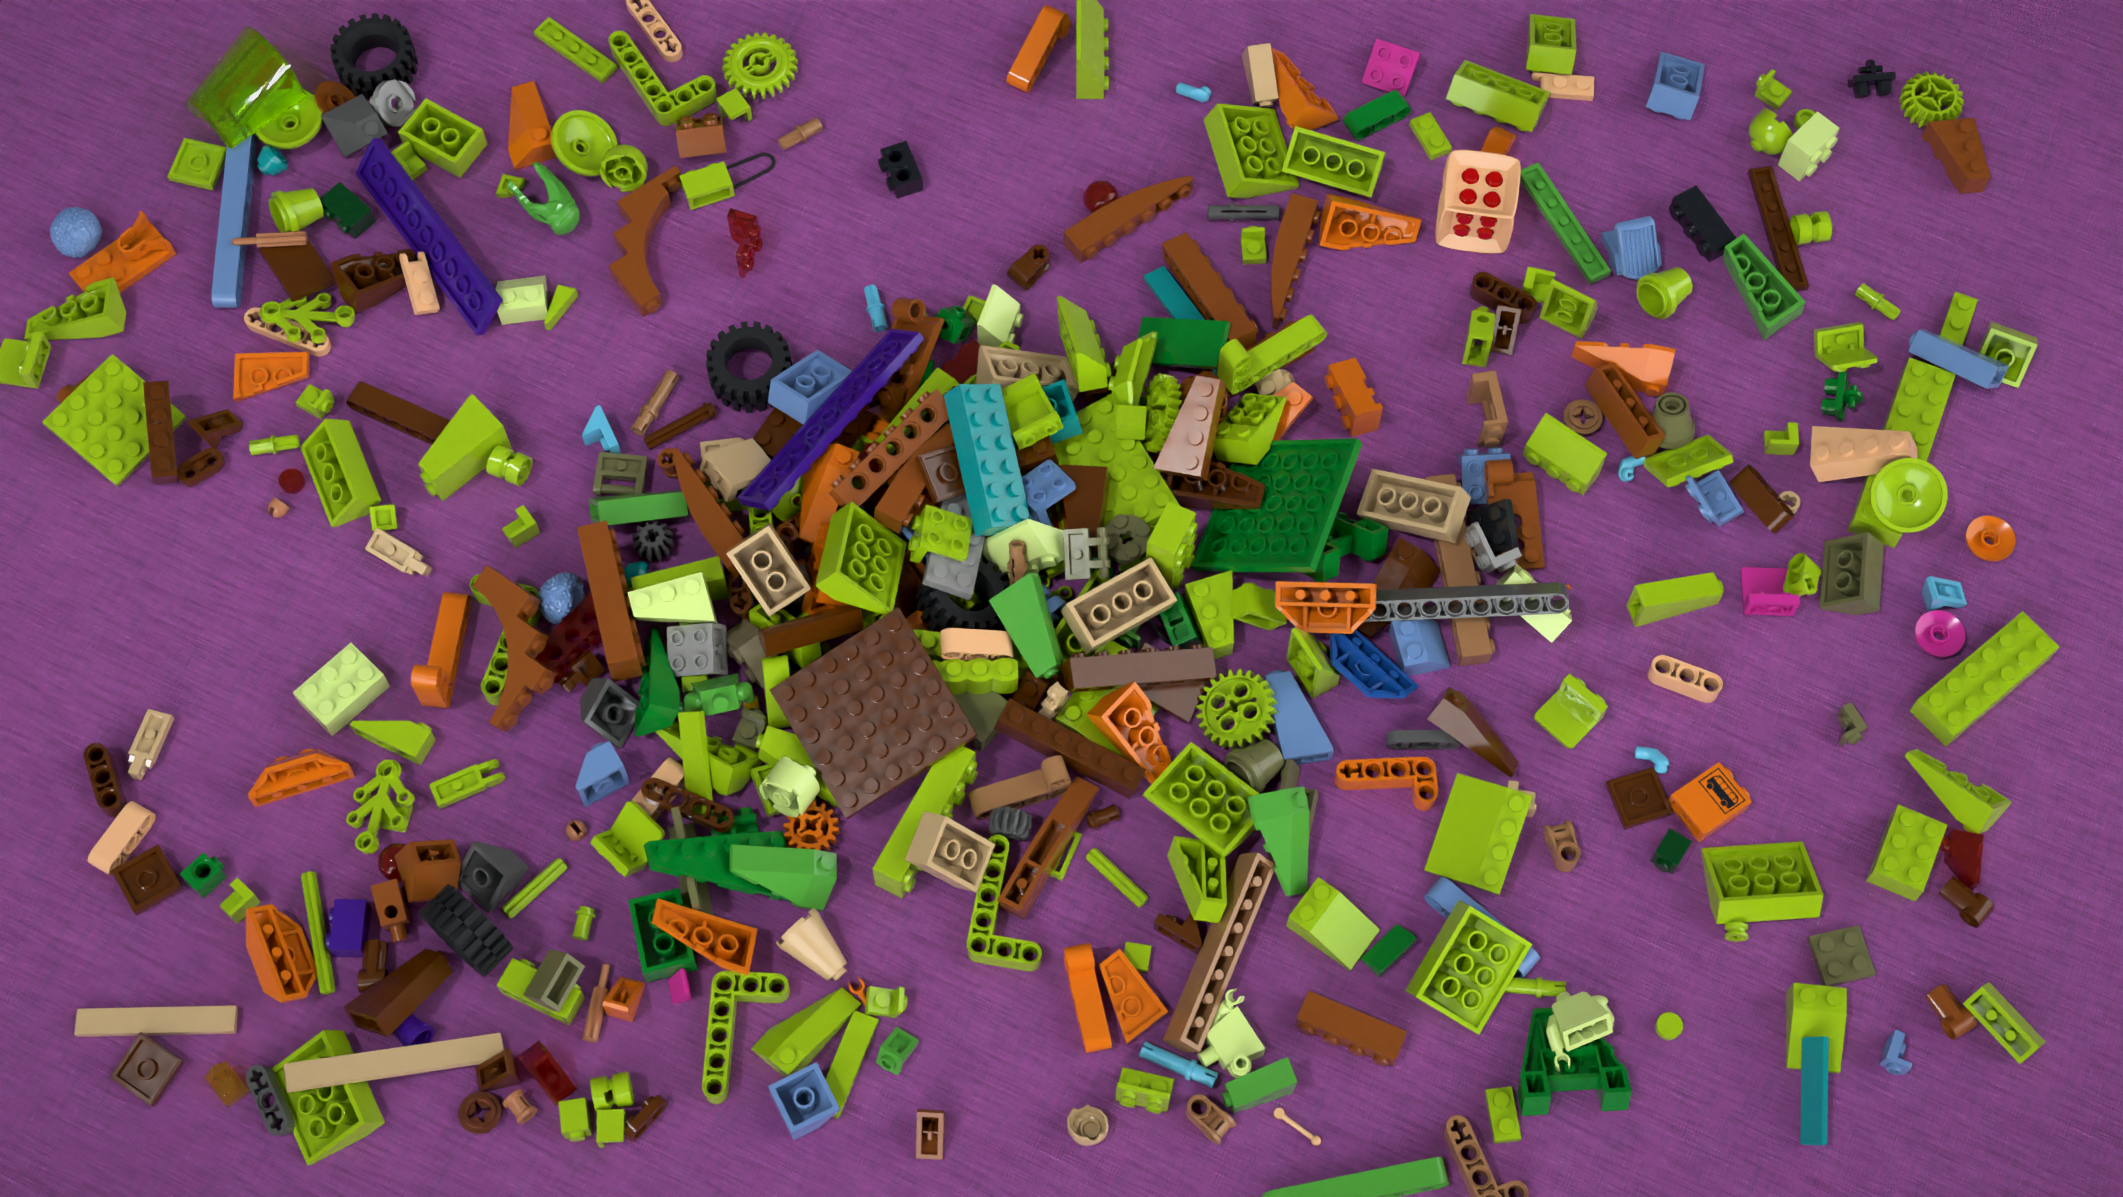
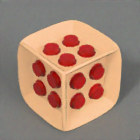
[1435,150,1521,254]

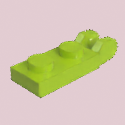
[429,759,505,810]

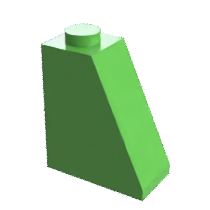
[1221,1057,1297,1114]

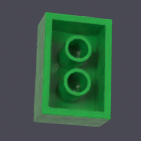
[628,888,698,982]

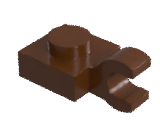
[557,650,605,692]

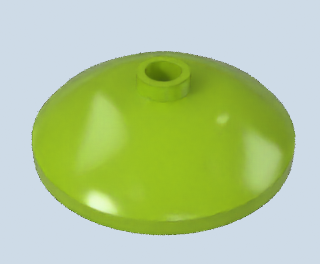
[252,87,323,149]
[551,110,618,176]
[1870,458,1948,533]

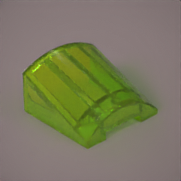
[185,26,307,149]

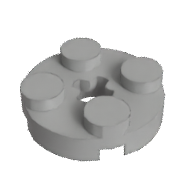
[369,80,416,127]

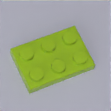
[1644,434,1733,488]

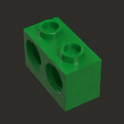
[1160,592,1203,650]

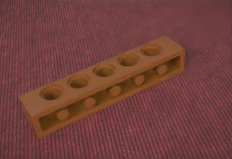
[828,389,949,508]

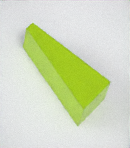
[544,285,578,331]

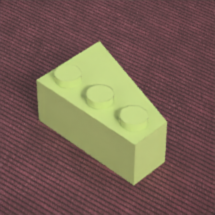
[1495,564,1572,643]
[627,572,718,624]

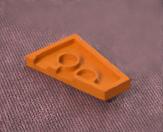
[233,352,310,402]
[1272,382,1313,441]

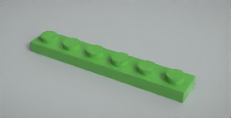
[1520,162,1611,285]

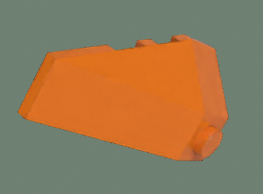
[1571,341,1676,397]
[799,443,860,544]
[1086,681,1172,785]
[651,899,758,975]

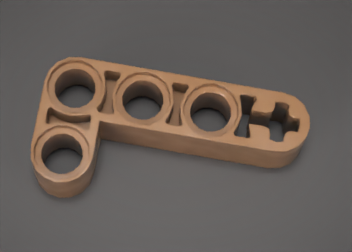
[968,755,1071,820]
[1443,1115,1529,1197]

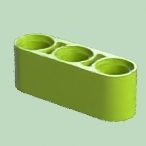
[762,655,791,729]

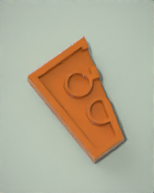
[1099,949,1168,1045]

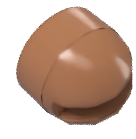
[268,497,290,518]
[566,819,587,842]

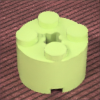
[759,756,820,817]

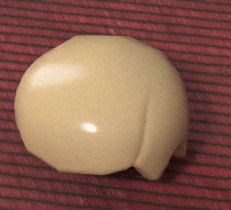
[1067,1104,1109,1146]

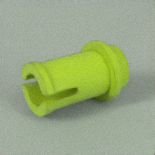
[572,906,596,941]

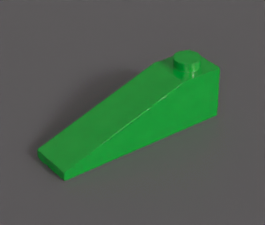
[634,628,683,737]

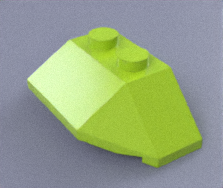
[1108,331,1158,406]

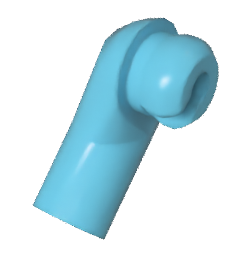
[1176,82,1212,103]
[1618,455,1646,482]
[1634,746,1670,773]

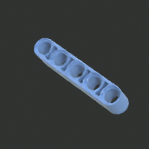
[1424,877,1540,978]

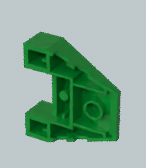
[1302,512,1389,582]
[1517,1008,1632,1116]

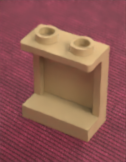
[700,438,771,502]

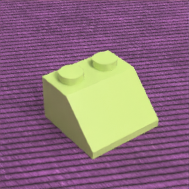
[496,275,549,325]
[977,285,1023,348]

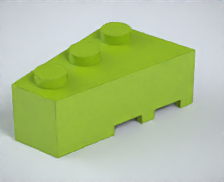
[1184,571,1234,660]
[1167,836,1227,923]

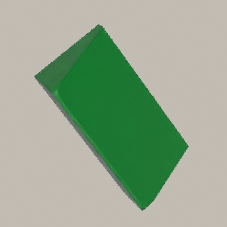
[1360,924,1417,977]

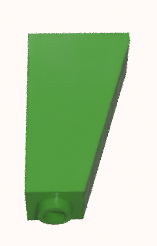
[588,490,689,525]
[989,573,1063,679]

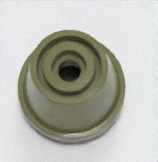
[1651,392,1695,449]
[1225,739,1284,794]

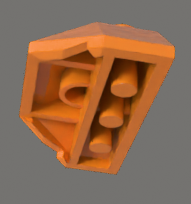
[1275,581,1377,634]
[248,749,355,807]
[246,904,317,1003]

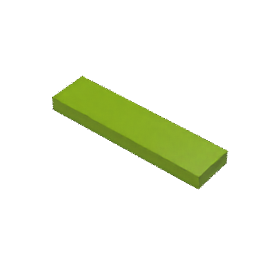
[533,17,618,84]
[678,711,713,814]
[825,1010,879,1119]

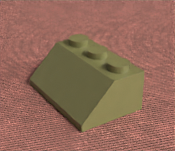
[1819,532,1884,615]

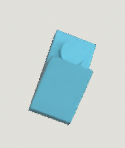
[582,405,621,454]
[1921,576,1967,612]

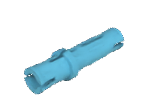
[1139,1041,1219,1088]

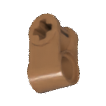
[1543,820,1581,872]
[1185,1094,1236,1145]

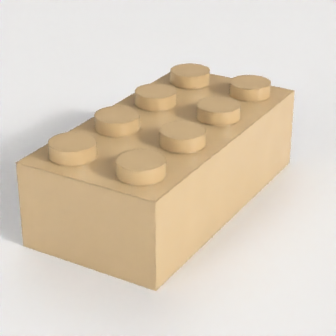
[1357,469,1471,543]
[1060,557,1177,655]

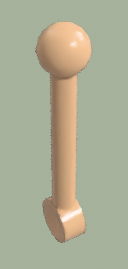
[1274,1108,1321,1146]

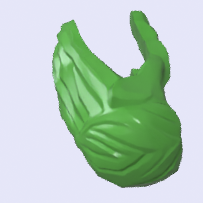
[508,162,579,236]

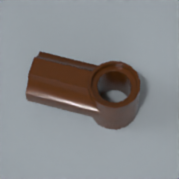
[1938,876,1995,928]
[357,939,389,993]

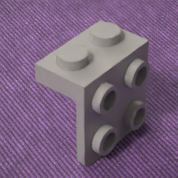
[1464,522,1522,574]

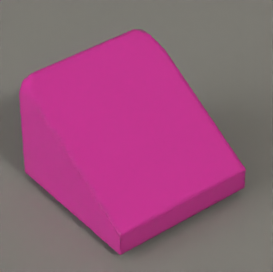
[668,968,692,1004]

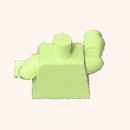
[1197,988,1265,1079]
[1546,992,1615,1072]

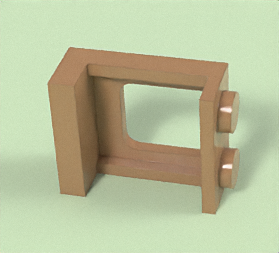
[1465,370,1508,448]

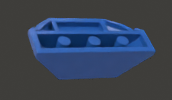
[1330,630,1419,699]

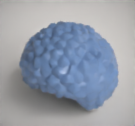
[50,207,103,258]
[537,571,585,624]

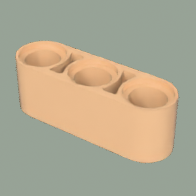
[940,628,1013,661]
[1647,655,1723,703]
[632,757,685,821]
[88,801,156,876]

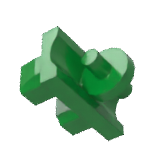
[1821,372,1864,422]
[709,807,759,836]

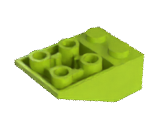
[1213,393,1286,465]

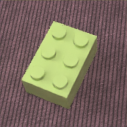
[292,643,390,736]

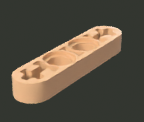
[626,0,683,62]
[244,307,331,357]

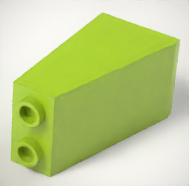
[418,394,511,501]

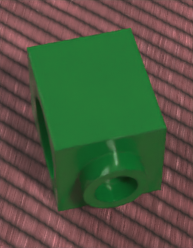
[180,852,227,899]

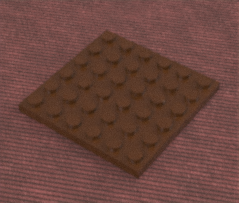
[770,607,978,819]

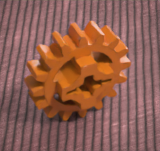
[783,801,840,852]

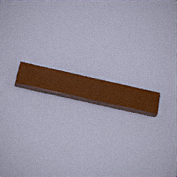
[1748,166,1809,292]

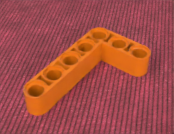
[411,592,471,709]

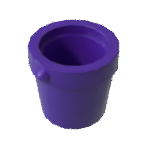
[392,1014,435,1047]

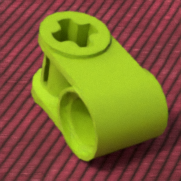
[1783,552,1821,598]

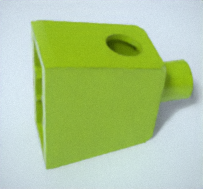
[1462,306,1496,368]

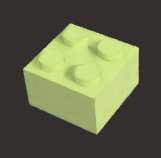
[1778,111,1839,182]

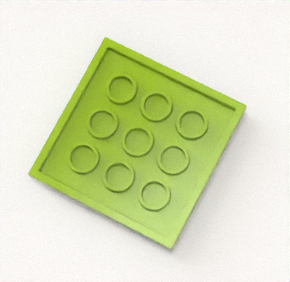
[42,354,187,487]

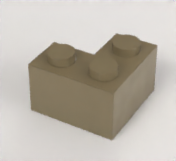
[726,619,778,688]

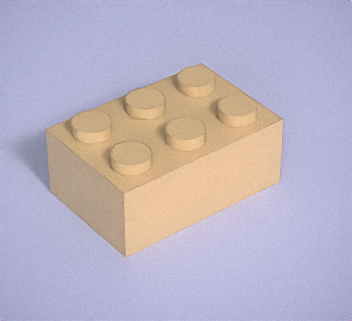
[726,522,812,616]
[905,811,995,893]

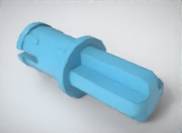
[864,284,888,332]

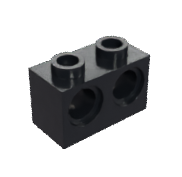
[878,141,923,199]

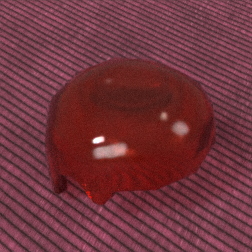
[1083,180,1120,213]
[378,843,406,882]

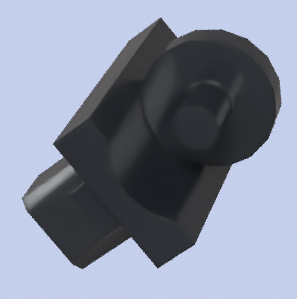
[1848,59,1896,98]

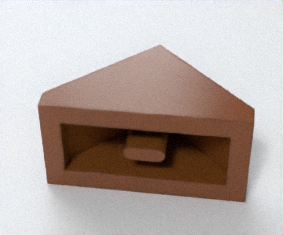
[916,1109,945,1160]

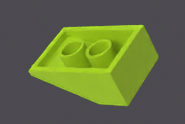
[1526,14,1576,75]
[1539,279,1598,339]
[1286,627,1341,699]
[1286,877,1380,971]
[1786,983,1847,1073]

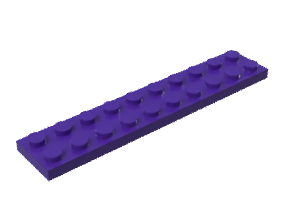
[355,138,503,335]
[737,329,924,511]

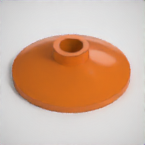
[1965,516,2016,562]

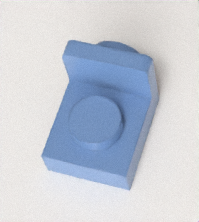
[1879,1029,1912,1075]

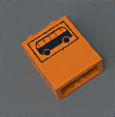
[1668,762,1752,843]

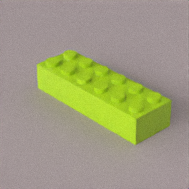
[1910,611,2059,747]
[872,746,978,899]

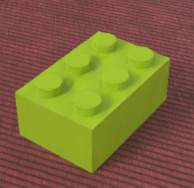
[398,98,487,178]
[1866,804,1947,901]

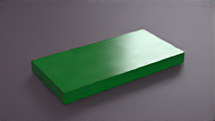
[1138,317,1231,369]

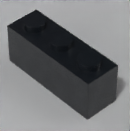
[1669,185,1736,262]

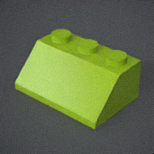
[1522,413,1607,496]

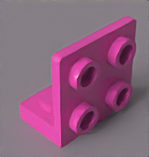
[1362,38,1422,97]
[1740,567,1800,616]

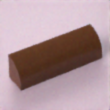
[758,604,863,657]

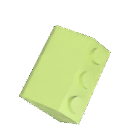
[982,519,1064,581]

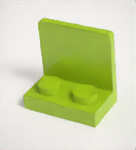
[0,332,52,389]
[1115,1067,1174,1114]

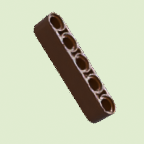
[345,381,450,445]

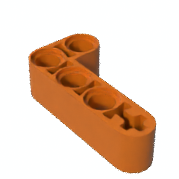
[1006,4,1071,93]
[1334,756,1438,811]
[1064,942,1112,1054]

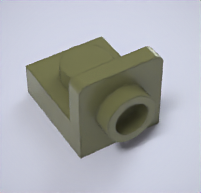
[1837,702,1868,746]
[732,708,768,751]

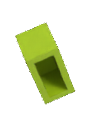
[679,161,735,210]
[1232,583,1286,631]

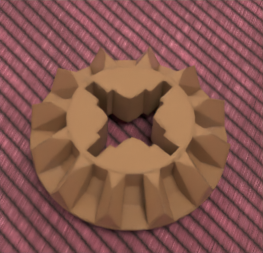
[1563,399,1603,436]

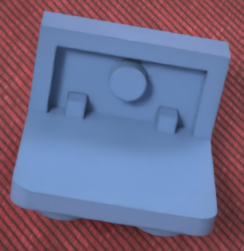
[1457,447,1510,505]
[1022,460,1076,526]
[1685,470,1745,527]

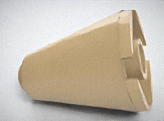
[776,908,847,981]

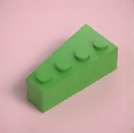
[1722,233,1806,340]

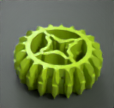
[1899,71,1964,128]

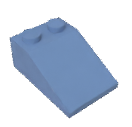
[1646,51,1705,120]
[768,350,852,425]

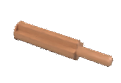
[232,231,308,248]
[582,963,610,1043]

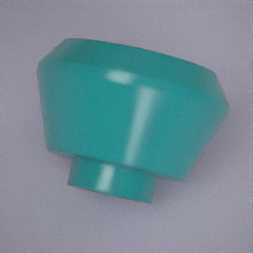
[257,145,288,176]
[623,561,649,587]

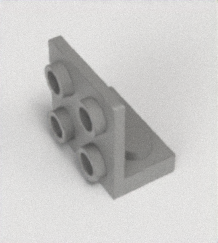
[667,623,728,677]

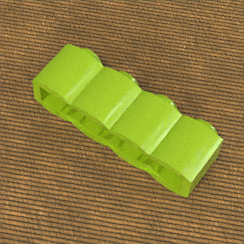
[932,658,1018,695]

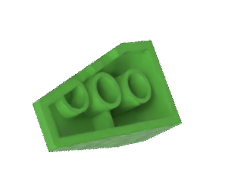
[729,845,837,912]

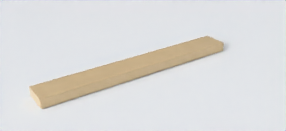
[283,1033,504,1093]

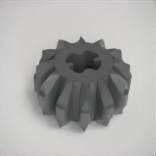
[632,519,675,563]
[989,806,1032,841]

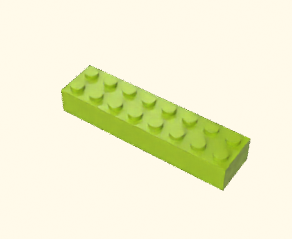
[1847,357,1956,548]

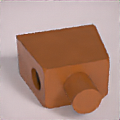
[371,879,412,943]

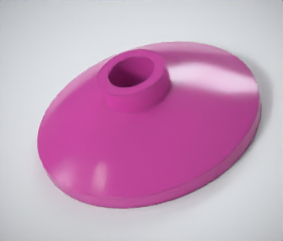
[1914,610,1966,657]

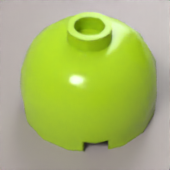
[1748,108,1793,155]
[600,144,648,192]

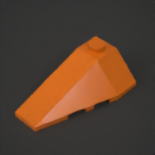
[1271,48,1339,130]
[508,81,557,170]
[1319,194,1422,250]

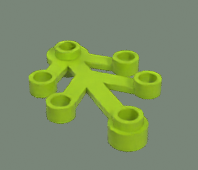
[259,293,355,344]
[346,759,415,854]

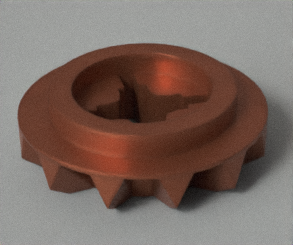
[458,1092,502,1135]

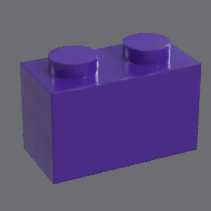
[326,899,372,957]

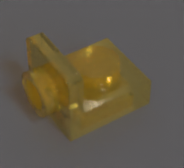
[204,1061,250,1108]

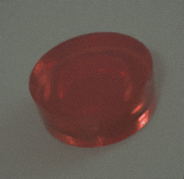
[278,468,305,494]

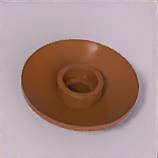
[314,81,355,114]

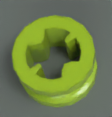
[1724,922,1749,942]

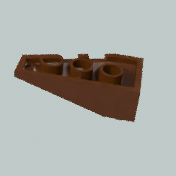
[1356,538,1440,639]
[1427,687,1519,778]

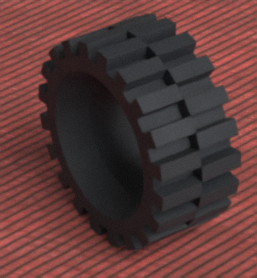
[330,13,418,100]
[706,321,793,413]
[916,556,1010,632]
[419,884,514,977]

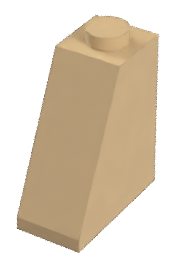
[1242,43,1279,108]

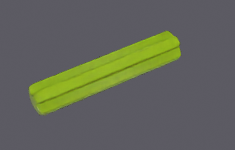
[1086,848,1148,908]
[502,858,568,918]

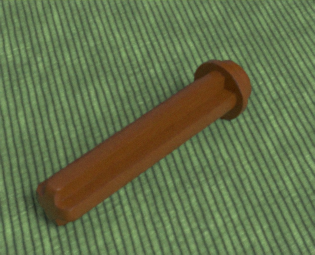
[643,402,717,450]

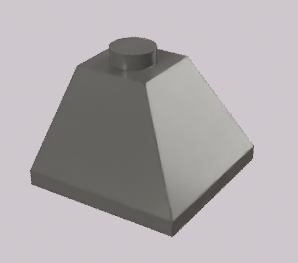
[321,94,388,158]
[580,678,640,749]
[458,841,529,913]

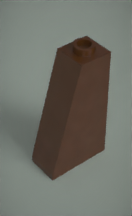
[1058,464,1110,559]
[344,948,453,1037]

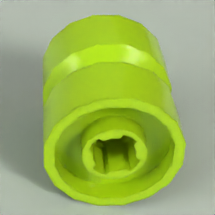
[1790,211,1832,245]
[486,445,533,486]
[590,1071,634,1113]

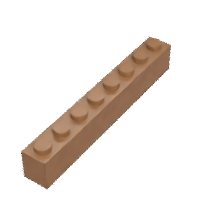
[1425,474,1495,667]
[1163,852,1275,1053]

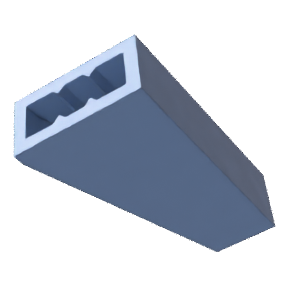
[1908,329,2009,389]
[1264,670,1334,767]

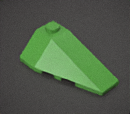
[1247,786,1310,897]

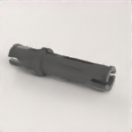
[1208,203,1279,222]

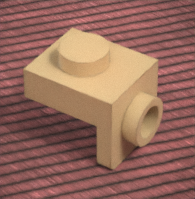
[1255,369,1295,395]

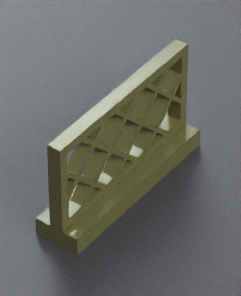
[668,807,714,915]

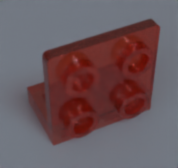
[727,208,763,278]

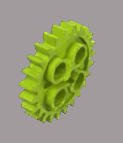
[1140,373,1182,453]
[1196,669,1278,750]

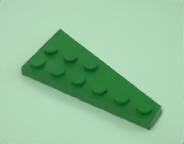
[643,831,792,904]

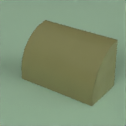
[523,949,585,1012]

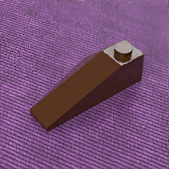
[331,249,418,313]
[1166,460,1266,509]

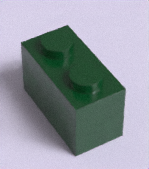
[320,182,376,239]

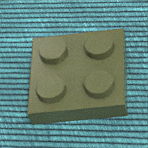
[1807,925,1876,986]

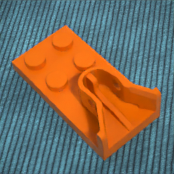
[68,211,176,293]

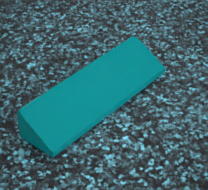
[1800,1036,1829,1146]

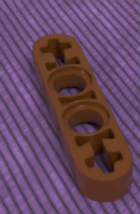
[641,777,735,833]

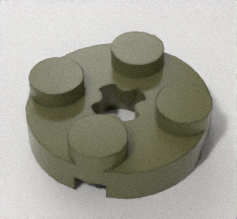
[1105,514,1151,564]

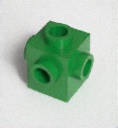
[936,305,976,344]

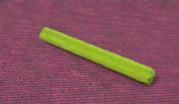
[301,871,336,995]

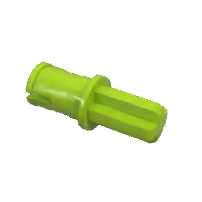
[1854,283,1901,320]
[249,434,300,456]

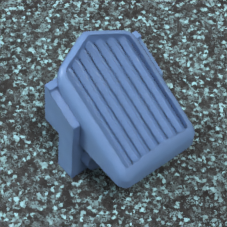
[1601,216,1662,280]

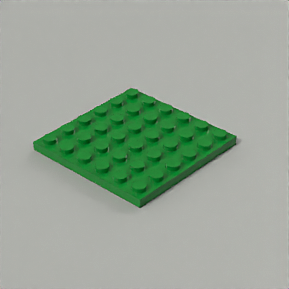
[1191,438,1362,572]

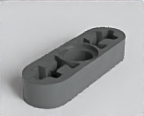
[1386,730,1461,750]
[246,1065,295,1136]

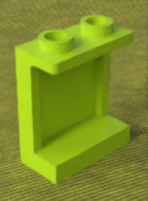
[1001,373,1064,450]

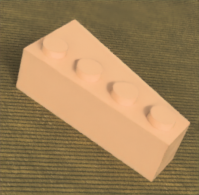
[1810,426,1917,482]

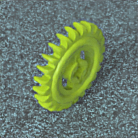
[722,32,798,100]

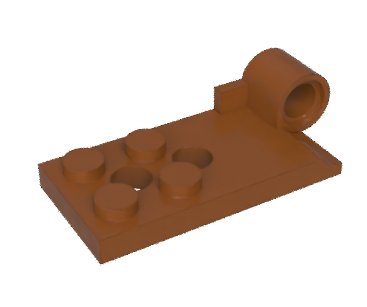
[872,297,945,406]
[1484,459,1545,573]

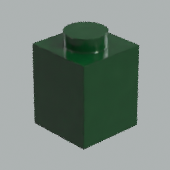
[1650,828,1692,874]

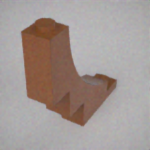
[608,165,681,317]

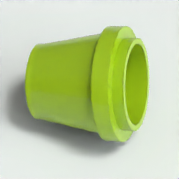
[269,188,324,232]
[1636,267,1693,319]

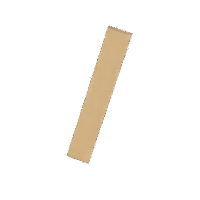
[74,1005,238,1037]

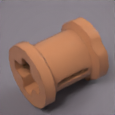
[502,1089,538,1125]

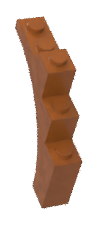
[473,565,557,732]

